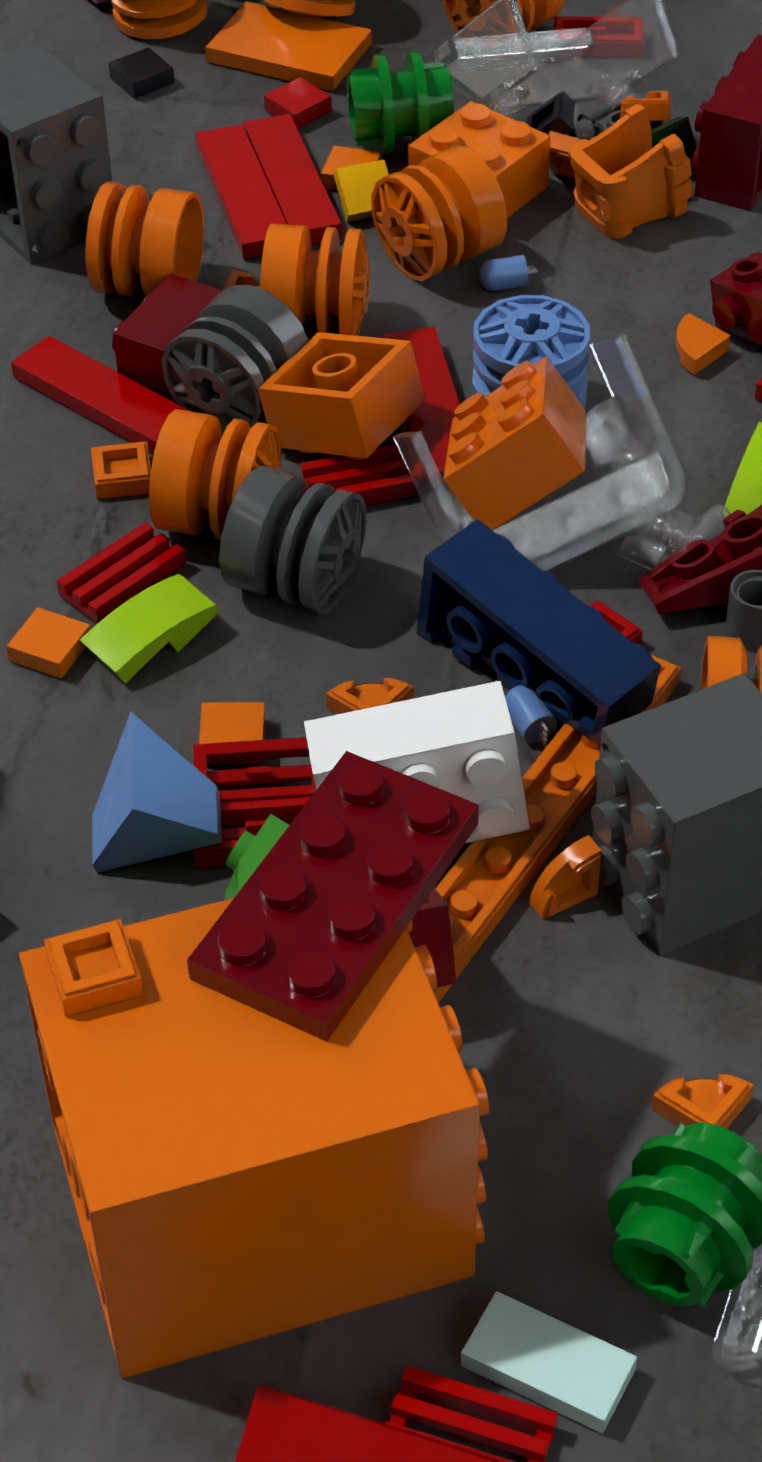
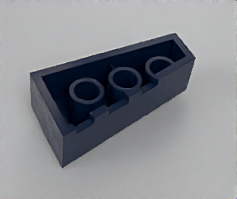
[416,518,661,744]

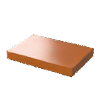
[205,1,372,92]

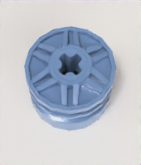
[472,295,590,410]

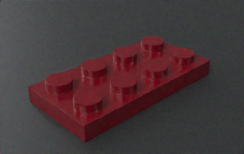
[187,751,479,1042]

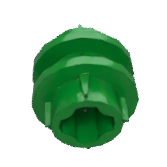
[347,51,454,156]
[608,1122,762,1307]

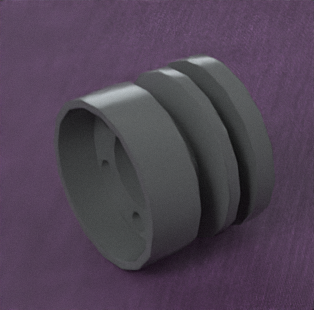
[161,285,309,434]
[219,465,367,614]

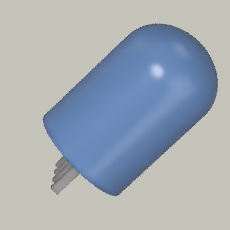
[479,255,538,291]
[505,685,557,748]

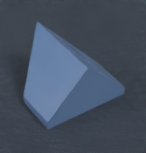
[92,711,222,873]

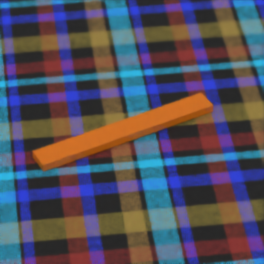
[434,655,682,1003]

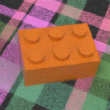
[443,356,586,530]

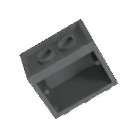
[0,41,112,265]
[591,673,762,956]

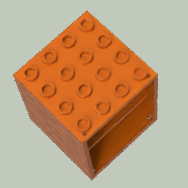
[19,898,489,1379]

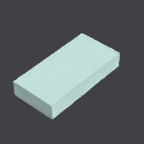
[461,1291,637,1434]

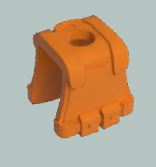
[569,104,692,239]

